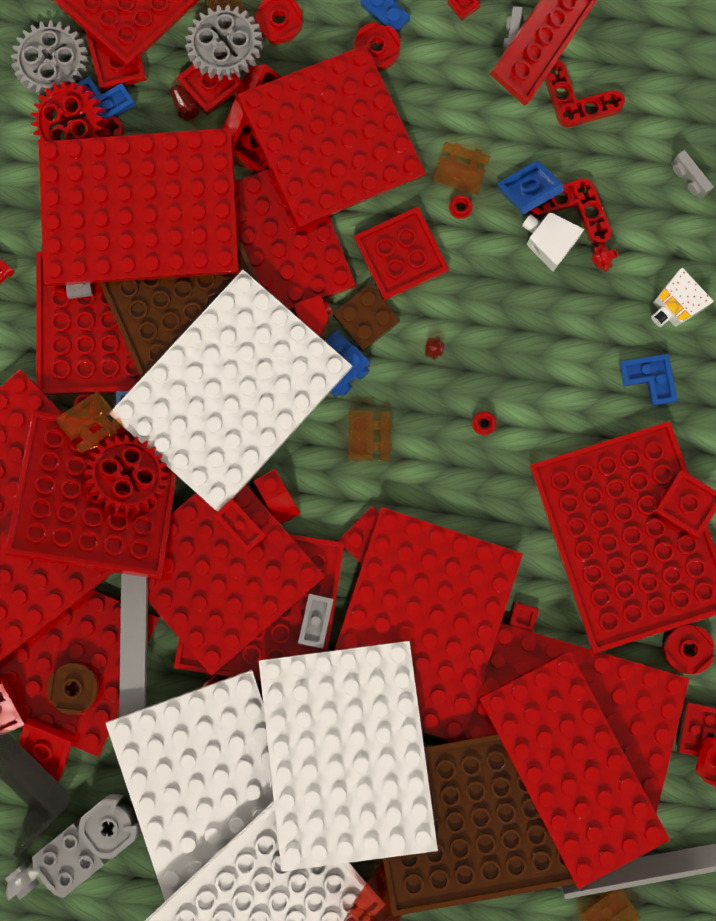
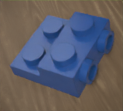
[325,330,370,398]

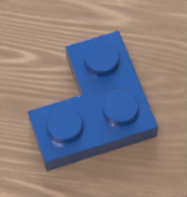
[361,0,410,33]
[78,76,135,124]
[619,354,678,406]

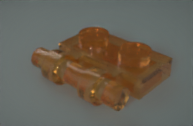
[433,142,490,195]
[56,391,123,453]
[348,411,392,461]

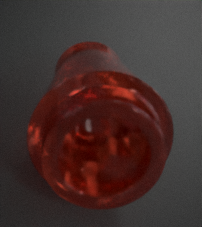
[169,85,200,121]

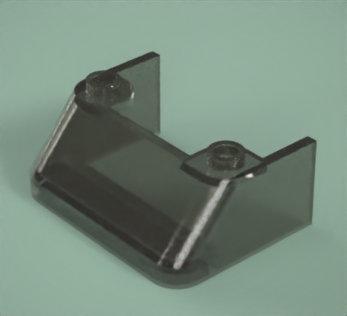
[0,733,69,862]

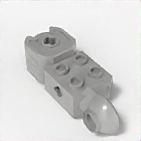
[5,794,141,901]

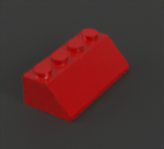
[223,64,282,173]

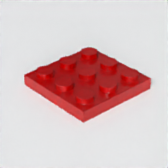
[353,207,449,301]

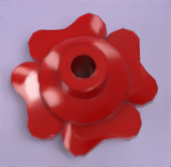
[591,243,618,272]

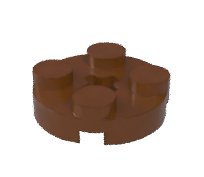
[47,663,99,715]

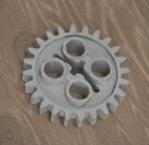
[185,5,263,81]
[11,21,89,95]

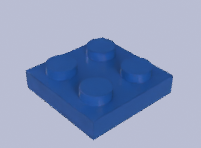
[497,161,564,214]

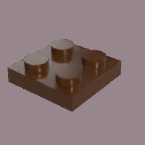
[333,284,400,352]

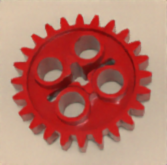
[31,81,107,144]
[84,435,168,516]

